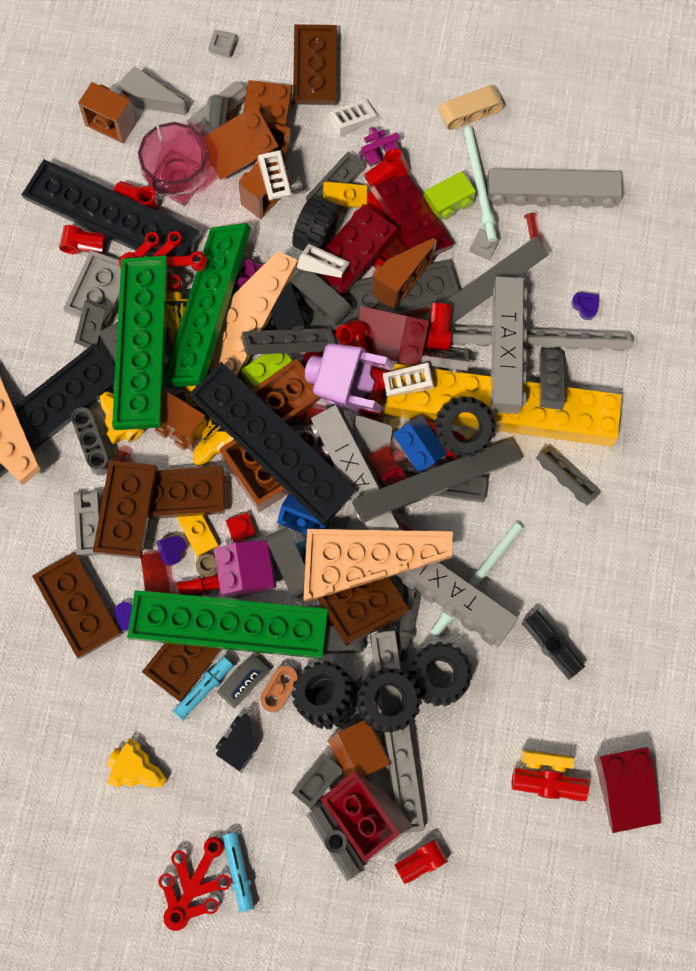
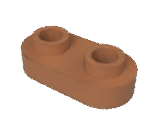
[260,666,298,713]

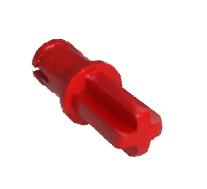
[177,575,220,595]

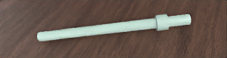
[464,126,497,242]
[430,523,523,638]

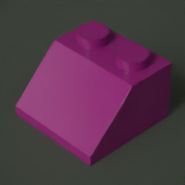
[214,540,277,598]

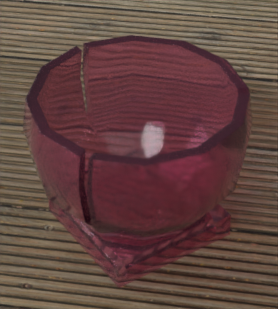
[138,122,211,207]

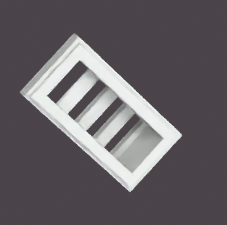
[329,99,377,137]
[258,150,292,200]
[297,244,350,278]
[383,363,435,397]

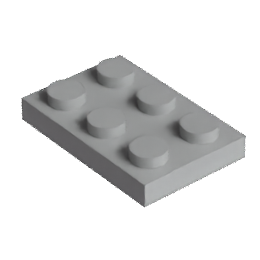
[63,250,121,327]

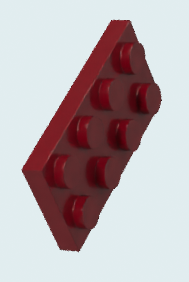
[371,174,454,255]
[314,204,398,297]

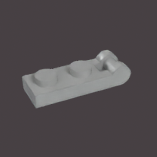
[73,490,100,557]

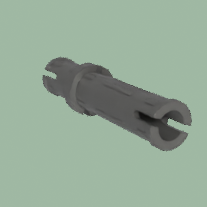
[395,588,421,662]

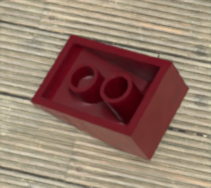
[358,306,429,366]
[594,747,661,833]
[321,769,412,863]

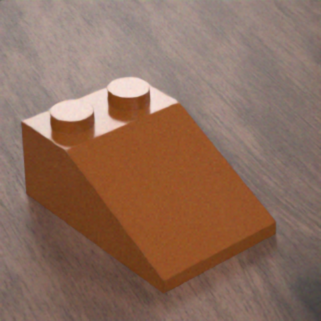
[198,106,278,180]
[372,238,437,310]
[251,359,321,426]

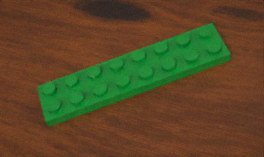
[163,223,251,387]
[112,256,168,430]
[127,590,328,659]

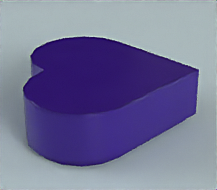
[571,292,599,320]
[156,536,187,566]
[115,602,132,633]

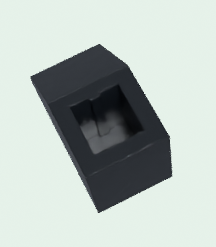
[271,283,307,330]
[215,713,255,773]

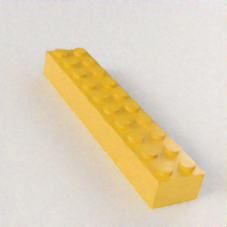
[384,364,622,447]

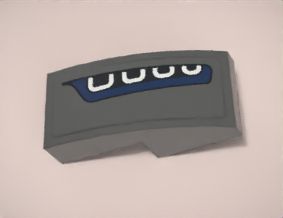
[217,654,271,709]

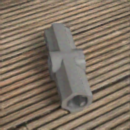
[187,81,247,136]

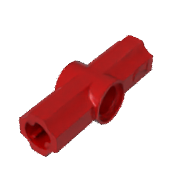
[511,768,589,802]

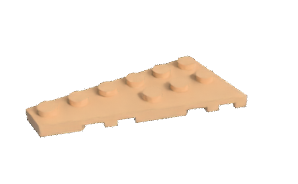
[208,251,298,378]
[0,376,41,485]
[304,529,453,602]

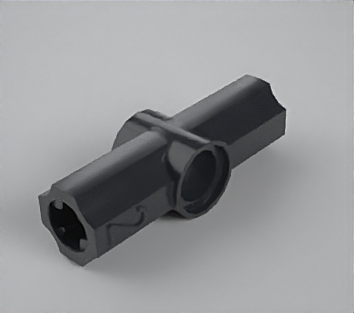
[522,610,586,681]

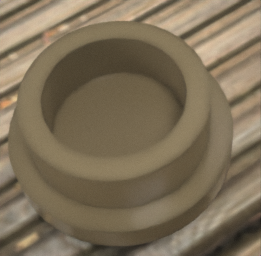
[196,553,218,577]

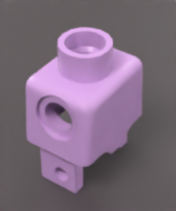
[305,343,395,413]

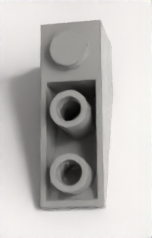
[118,66,187,115]

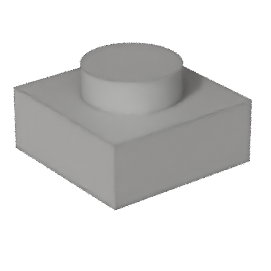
[208,29,236,57]
[469,230,499,261]

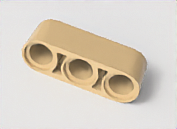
[438,85,504,130]

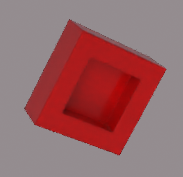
[226,512,256,543]

